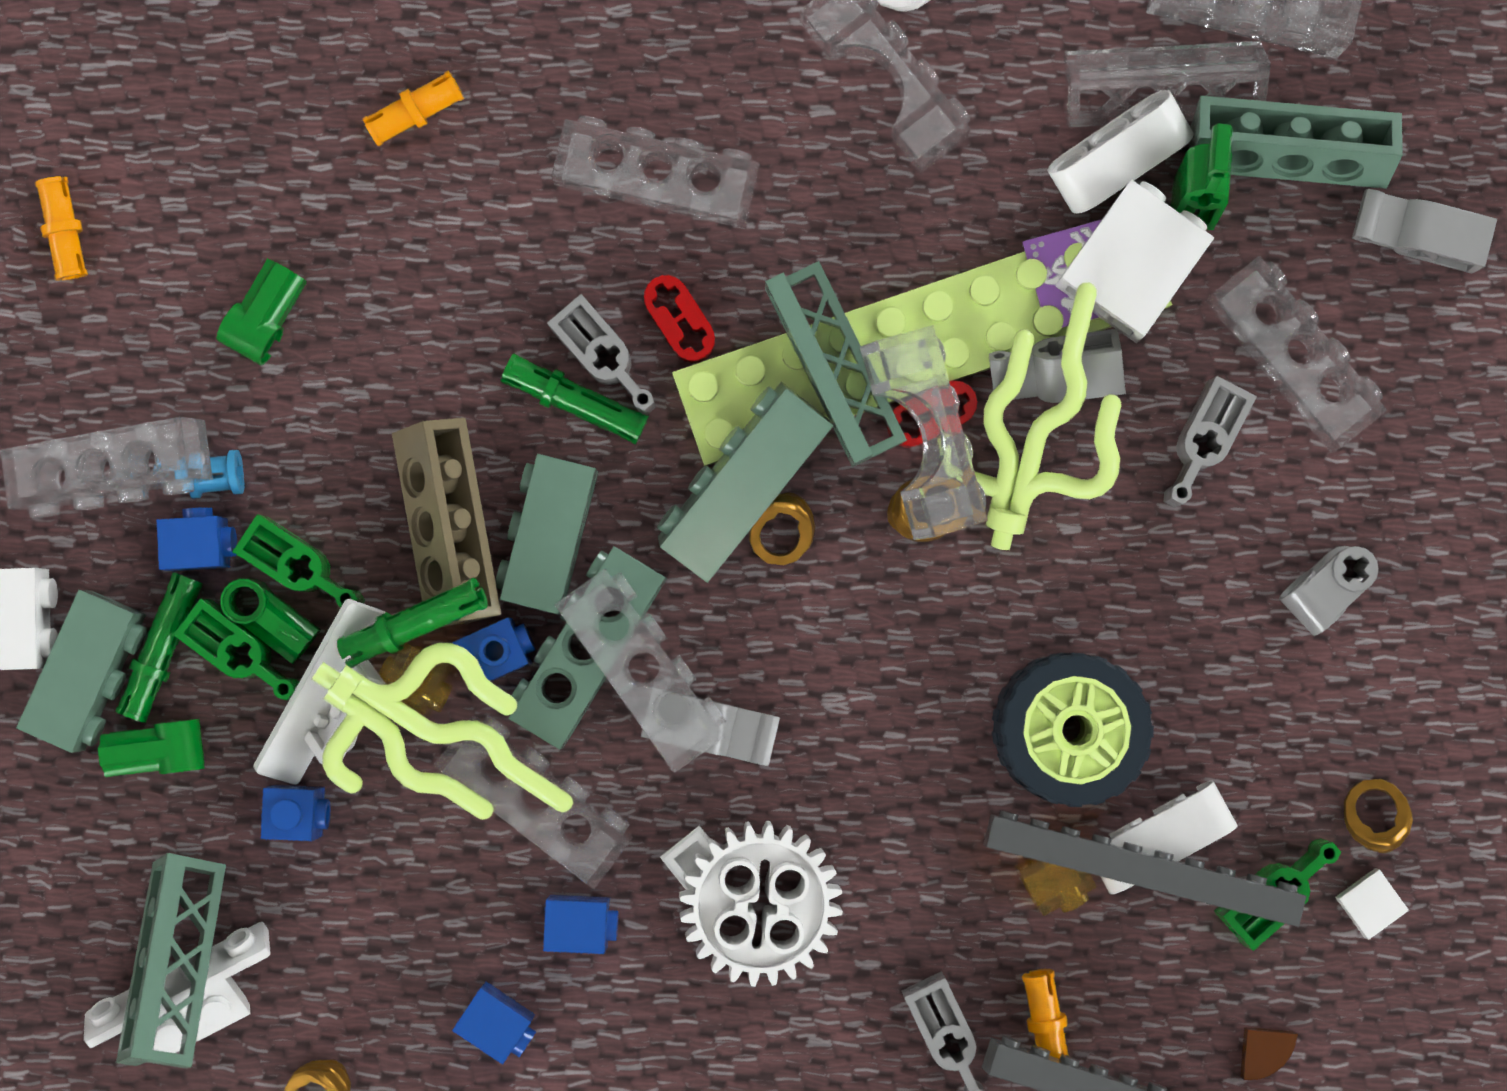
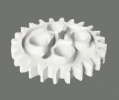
[679,821,843,987]

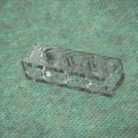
[1146,0,1362,59]
[551,116,760,229]
[1204,256,1387,452]
[0,417,213,518]
[555,569,726,773]
[433,715,633,890]

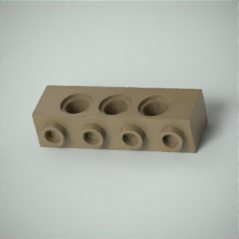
[392,418,501,627]

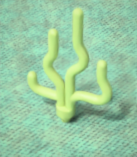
[938,282,1121,550]
[312,643,573,820]

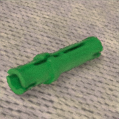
[500,353,649,445]
[115,572,204,723]
[337,578,488,668]

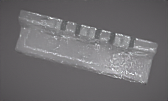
[1064,41,1271,128]

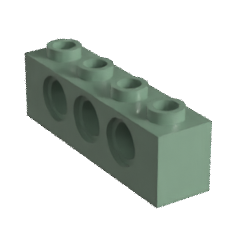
[1189,96,1403,189]
[508,546,667,750]

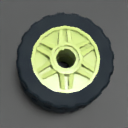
[992,653,1154,807]

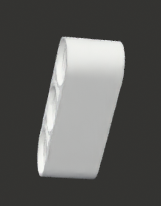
[1048,90,1194,214]
[1100,781,1238,894]

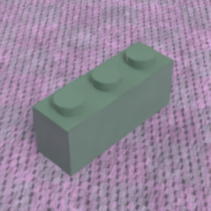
[495,454,599,615]
[16,589,147,753]

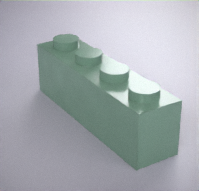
[657,382,834,583]

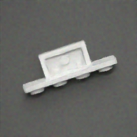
[253,599,386,784]
[84,922,270,1053]

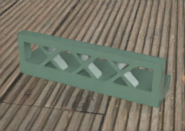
[765,261,907,467]
[116,853,226,1068]

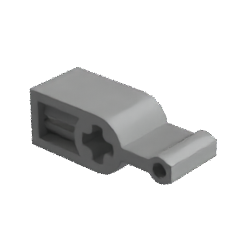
[1352,189,1497,274]
[547,294,656,415]
[989,329,1126,403]
[1164,376,1257,507]
[641,687,780,766]
[901,971,985,1091]

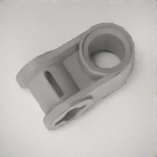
[1279,546,1379,636]

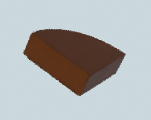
[1240,1027,1298,1080]

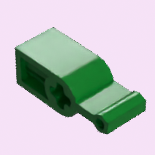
[1171,123,1233,231]
[232,514,365,607]
[173,598,300,700]
[1214,838,1341,951]

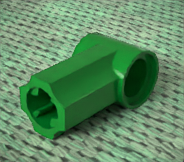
[216,258,307,366]
[220,578,321,664]
[98,719,205,777]

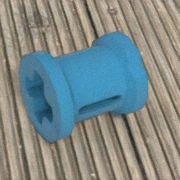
[184,450,245,499]

